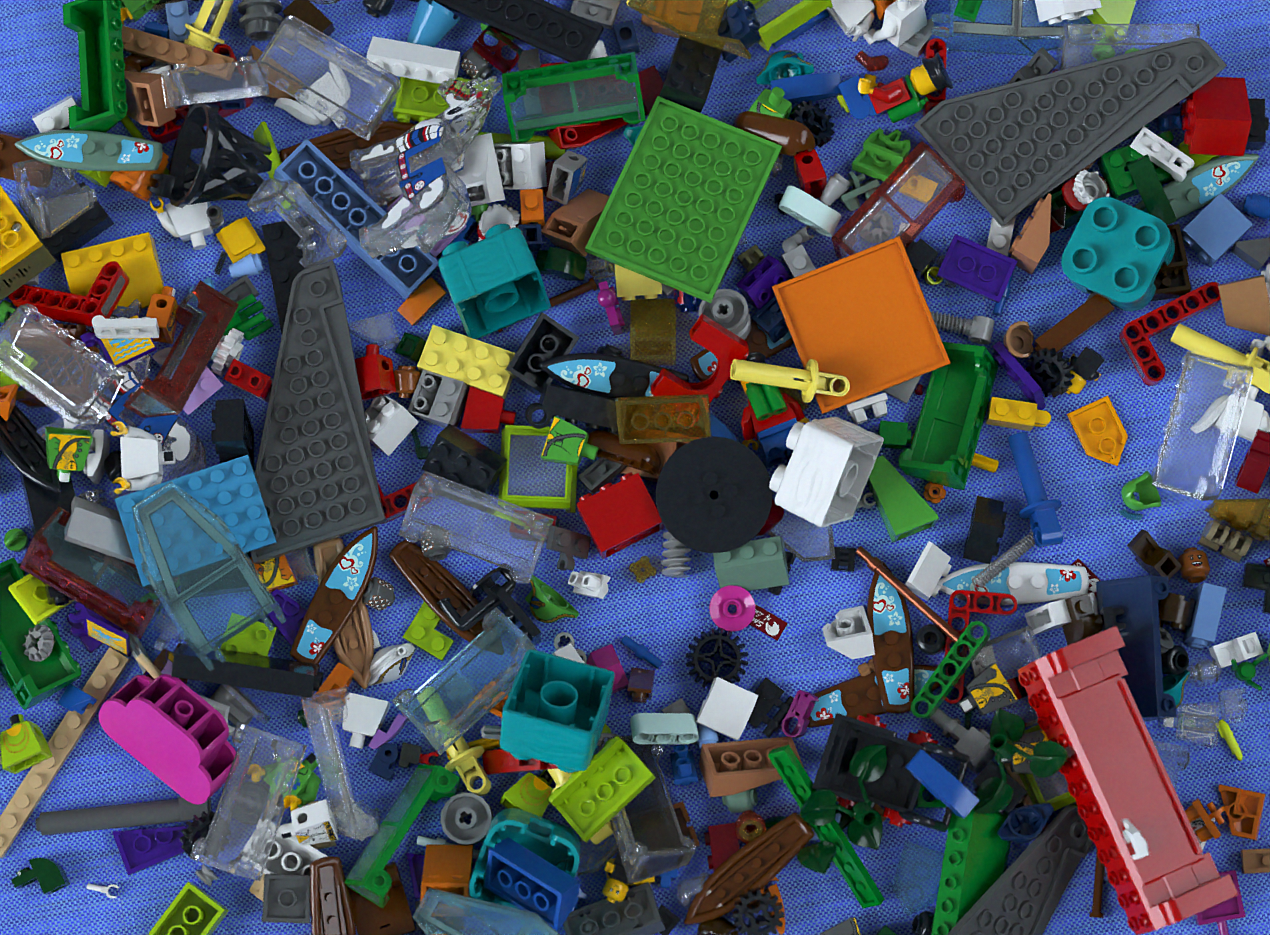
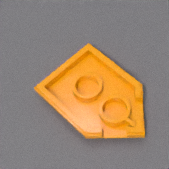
[1067,396,1128,466]

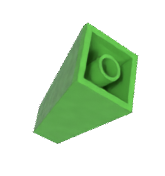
[867,455,939,543]

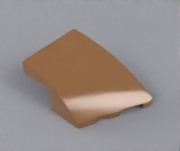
[1218,275,1270,336]

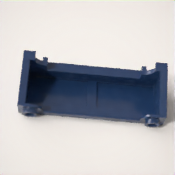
[1096,576,1176,722]

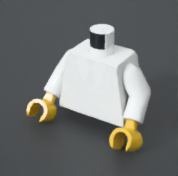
[110,421,176,494]

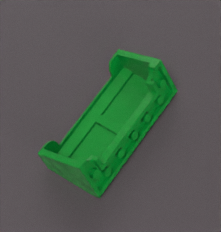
[898,342,999,490]

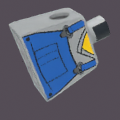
[546,151,588,205]

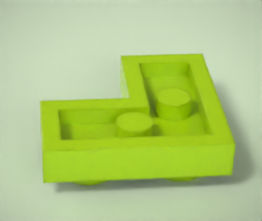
[403,602,454,661]

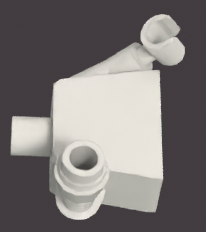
[826,0,875,42]
[863,0,927,47]

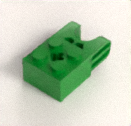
[1097,131,1188,201]

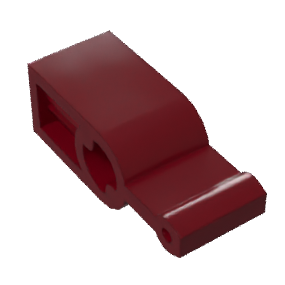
[1235,429,1270,494]

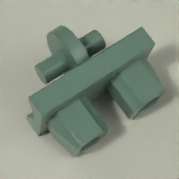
[838,171,880,211]

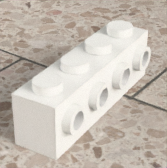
[366,36,460,86]

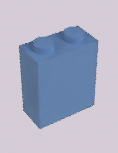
[1181,193,1253,266]
[1183,582,1227,650]

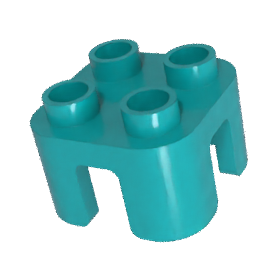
[1061,197,1175,312]
[469,808,581,929]

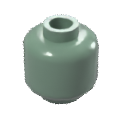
[722,788,758,813]

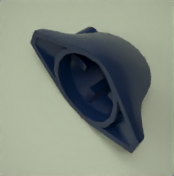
[997,803,1054,844]

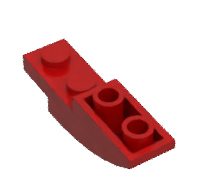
[483,749,558,775]

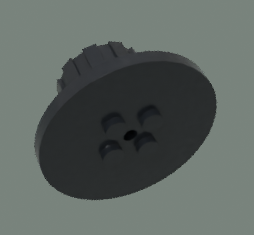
[656,437,772,553]

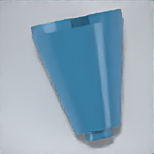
[406,0,460,47]

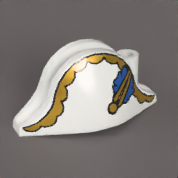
[368,643,416,686]

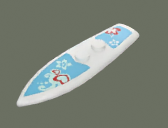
[937,562,1089,605]

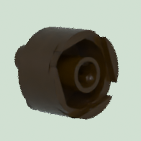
[1158,593,1196,633]

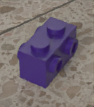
[736,255,791,310]

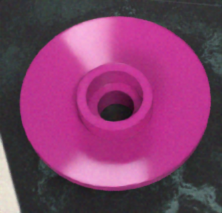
[709,585,755,632]

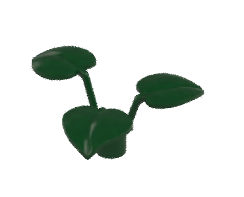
[974,708,1068,814]
[800,744,887,850]
[751,807,854,874]

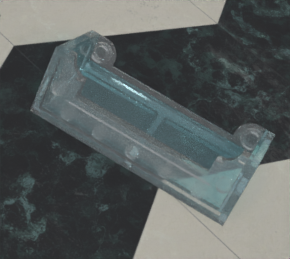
[392,607,537,755]

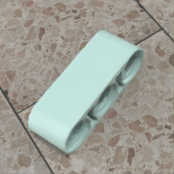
[778,186,842,237]
[630,713,699,744]

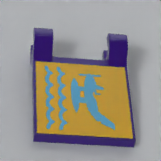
[80,313,157,379]
[68,602,131,655]

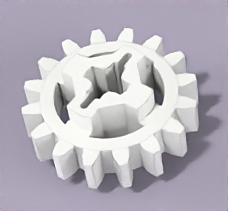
[211,328,244,377]

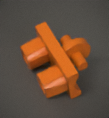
[1185,798,1226,842]

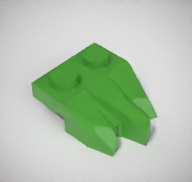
[852,128,911,184]

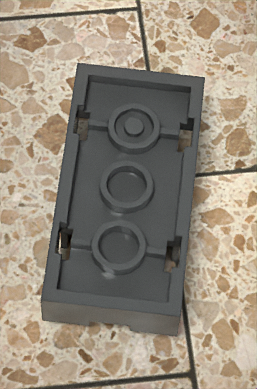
[563,882,666,935]

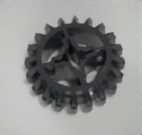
[686,628,748,688]

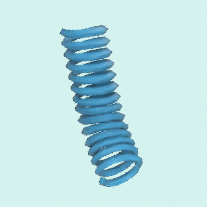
[1119,509,1142,520]

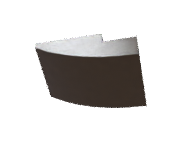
[1151,224,1191,301]

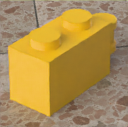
[986,397,1051,431]

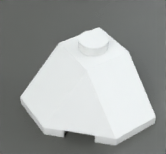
[822,606,875,659]

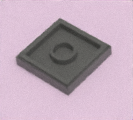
[262,874,311,924]

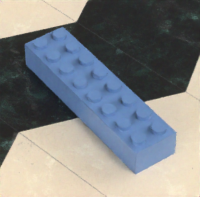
[273,138,438,300]

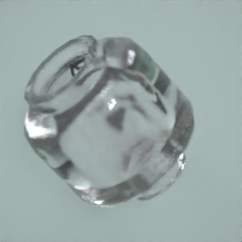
[1186,656,1221,688]

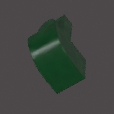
[535,247,588,281]
[11,858,70,895]

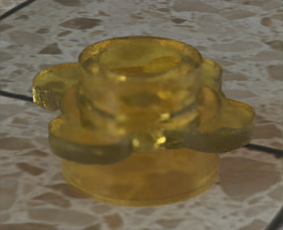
[629,556,656,583]

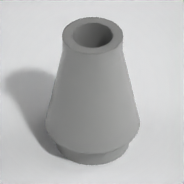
[819,173,850,207]

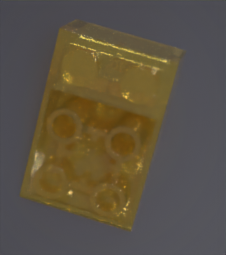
[630,299,676,366]
[1204,499,1270,541]

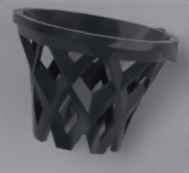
[169,95,272,208]

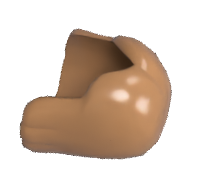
[1003,321,1034,358]

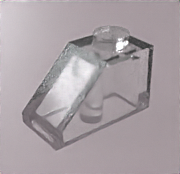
[348,311,400,349]

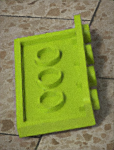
[392,77,490,133]
[549,736,656,842]

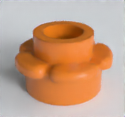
[923,482,946,504]

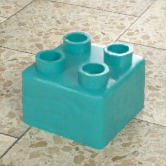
[438,224,551,339]
[499,649,615,773]

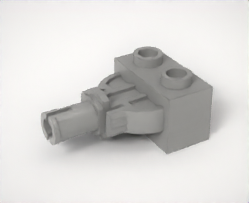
[930,708,996,775]

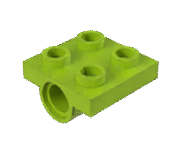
[220,613,277,656]

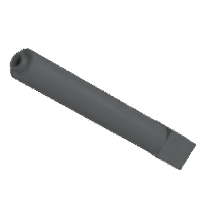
[36,797,212,836]

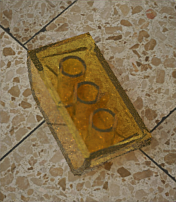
[615,394,712,444]

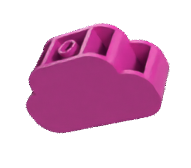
[99,674,239,804]

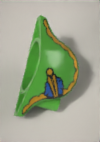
[525,575,580,623]

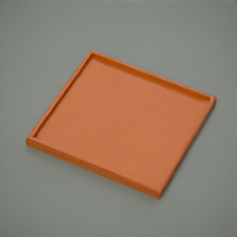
[772,236,951,414]

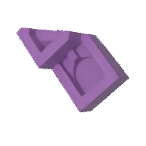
[368,713,408,750]

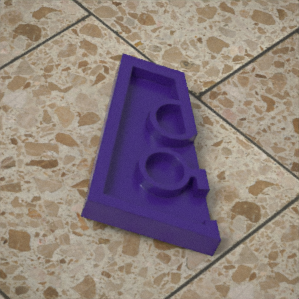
[992,341,1046,410]
[258,589,307,648]

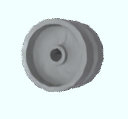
[699,289,751,340]
[440,792,494,845]

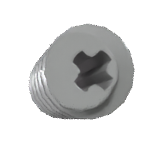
[661,531,691,578]

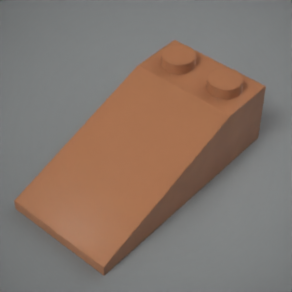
[699,737,804,797]

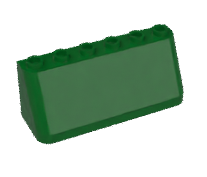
[62,0,128,132]
[0,558,82,710]
[931,805,1011,935]

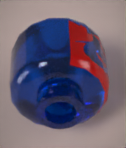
[673,288,702,313]

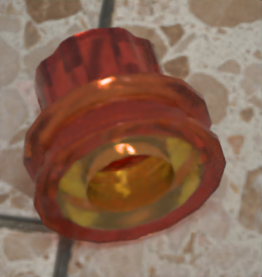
[735,810,766,844]

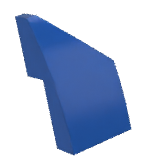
[58,684,97,715]

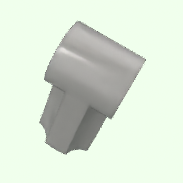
[209,684,254,730]

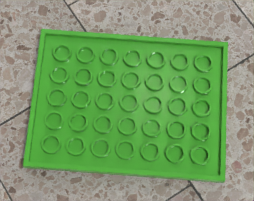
[585,96,782,303]

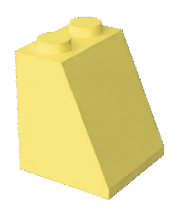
[614,264,662,301]

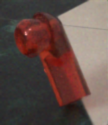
[855,50,889,72]

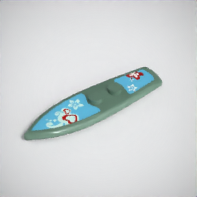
[15,130,163,171]
[1133,154,1259,219]

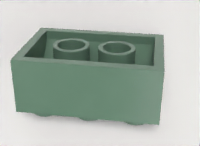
[713,536,790,591]

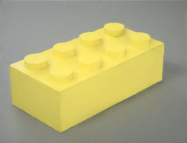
[417,325,515,399]

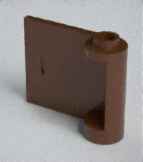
[345,862,416,935]

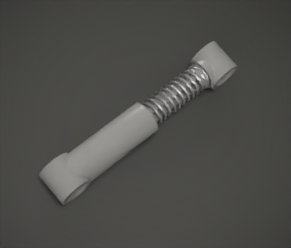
[931,311,995,344]

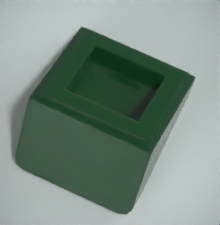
[395,332,426,363]

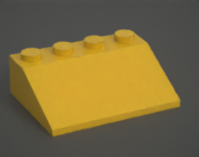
[61,232,164,315]

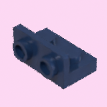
[751,296,789,343]

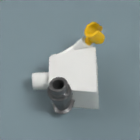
[149,196,224,250]

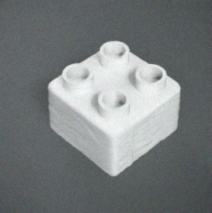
[769,417,884,528]

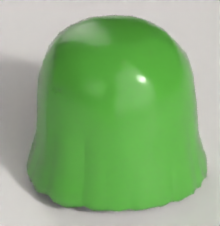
[1121,471,1162,511]

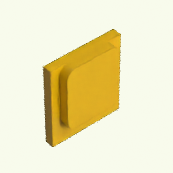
[215,216,266,264]

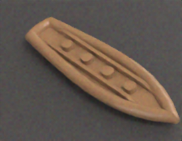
[313,538,374,689]

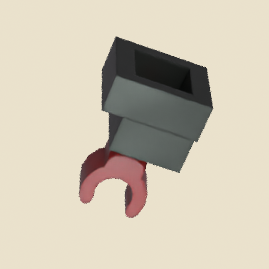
[398,743,439,768]

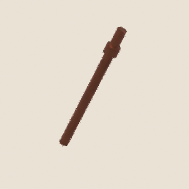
[855,546,961,643]

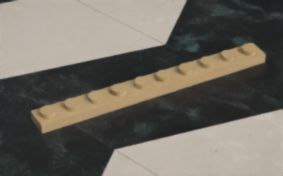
[0,647,130,858]

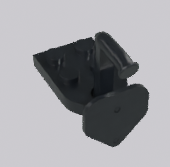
[437,564,541,647]

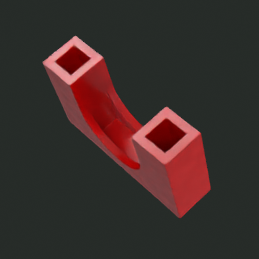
[650,314,749,421]

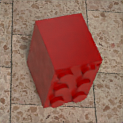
[1180,77,1252,156]
[576,472,664,560]

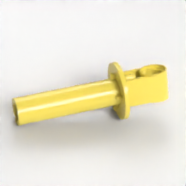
[1170,323,1270,394]
[730,359,850,403]
[416,686,491,796]

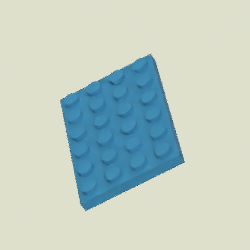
[115,455,277,587]

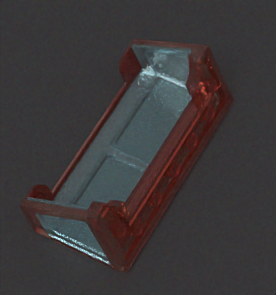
[123,280,239,418]
[20,507,179,639]

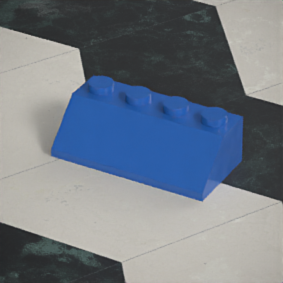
[484,837,581,932]

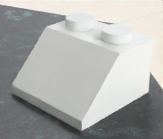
[905,541,952,601]

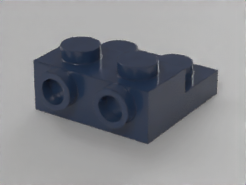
[715,0,761,63]

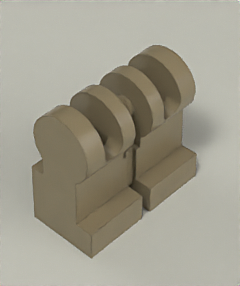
[1197,520,1253,563]

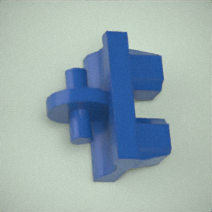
[670,744,698,786]

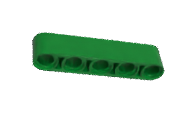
[911,621,991,719]

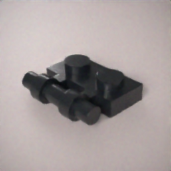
[748,678,794,738]

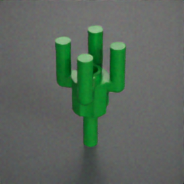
[199,293,274,350]

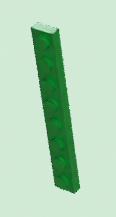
[768,745,884,909]

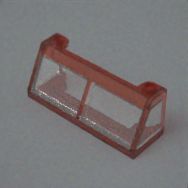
[832,141,966,259]

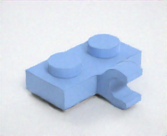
[165,0,207,43]

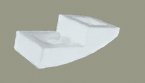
[1209,632,1264,670]

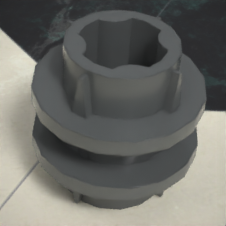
[238,0,284,41]

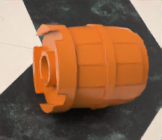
[109,152,169,202]

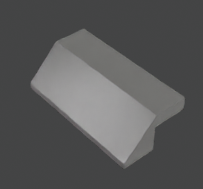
[64,496,135,564]

